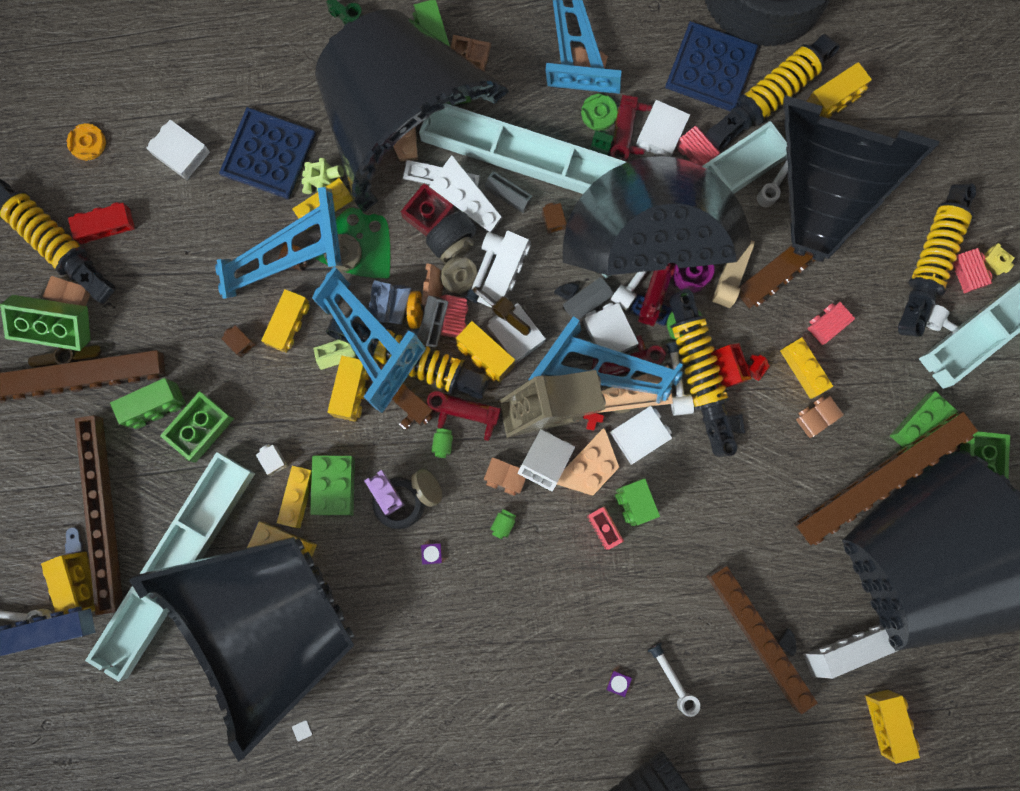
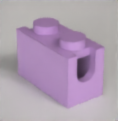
[364,470,405,515]

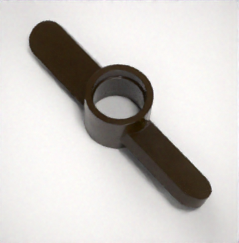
[472,286,531,336]
[28,345,102,367]

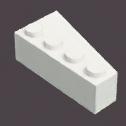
[429,155,503,233]
[477,231,531,307]
[803,625,899,679]

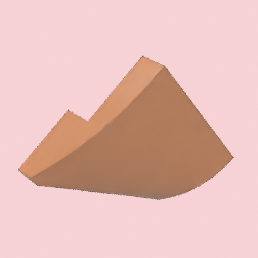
[451,35,491,71]
[421,263,444,309]

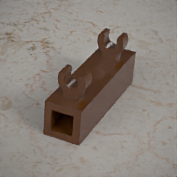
[365,364,434,430]

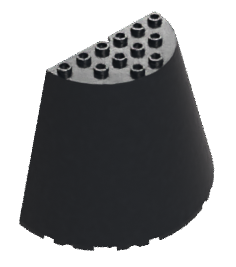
[315,9,509,212]
[562,156,751,275]
[842,450,1020,651]
[129,537,355,762]

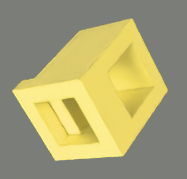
[984,243,1015,276]

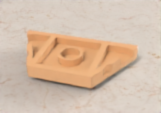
[556,428,619,496]

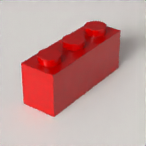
[68,202,135,244]

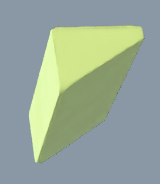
[313,340,356,370]

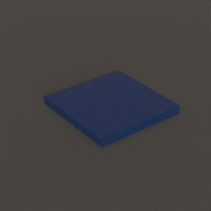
[665,21,758,112]
[219,107,316,200]

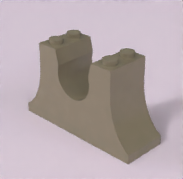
[499,370,606,438]

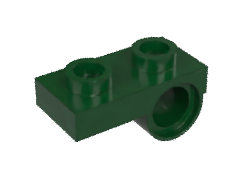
[326,0,363,25]
[590,130,613,156]

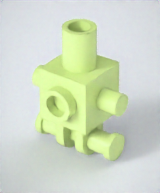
[302,158,344,194]

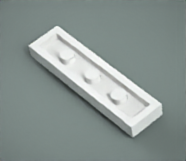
[403,160,480,186]

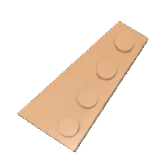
[598,365,673,413]

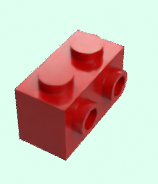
[711,343,752,388]

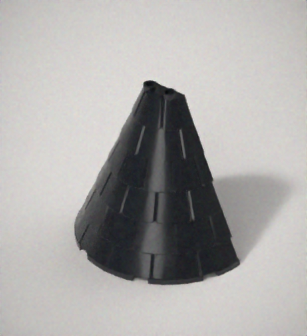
[783,95,940,262]

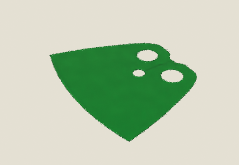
[315,207,391,278]

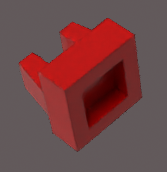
[747,355,770,381]
[583,413,604,431]

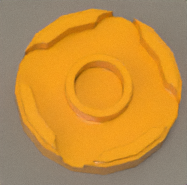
[67,123,106,161]
[407,291,424,329]

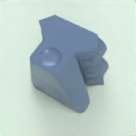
[368,280,412,324]

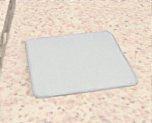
[292,720,312,741]

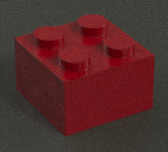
[400,183,455,237]

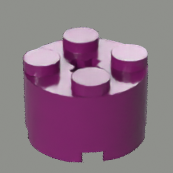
[673,264,714,293]

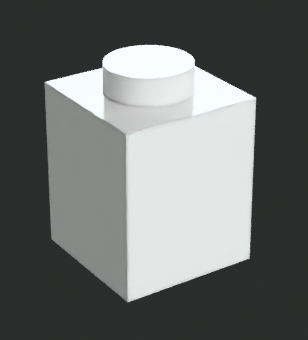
[256,444,288,476]

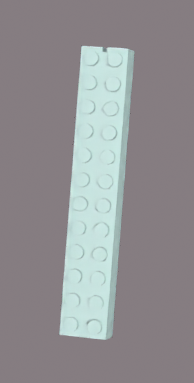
[419,103,626,194]
[602,121,787,279]
[918,279,1020,389]
[85,452,255,682]

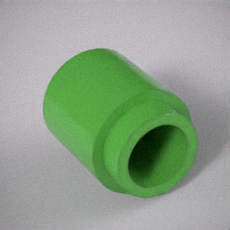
[431,429,453,458]
[490,509,516,539]

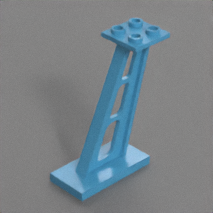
[545,0,622,94]
[215,187,342,299]
[312,267,426,413]
[528,316,683,404]

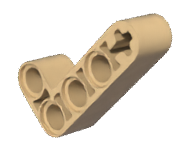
[712,240,755,308]

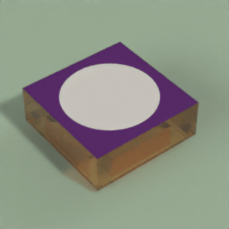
[421,543,442,565]
[606,670,632,697]

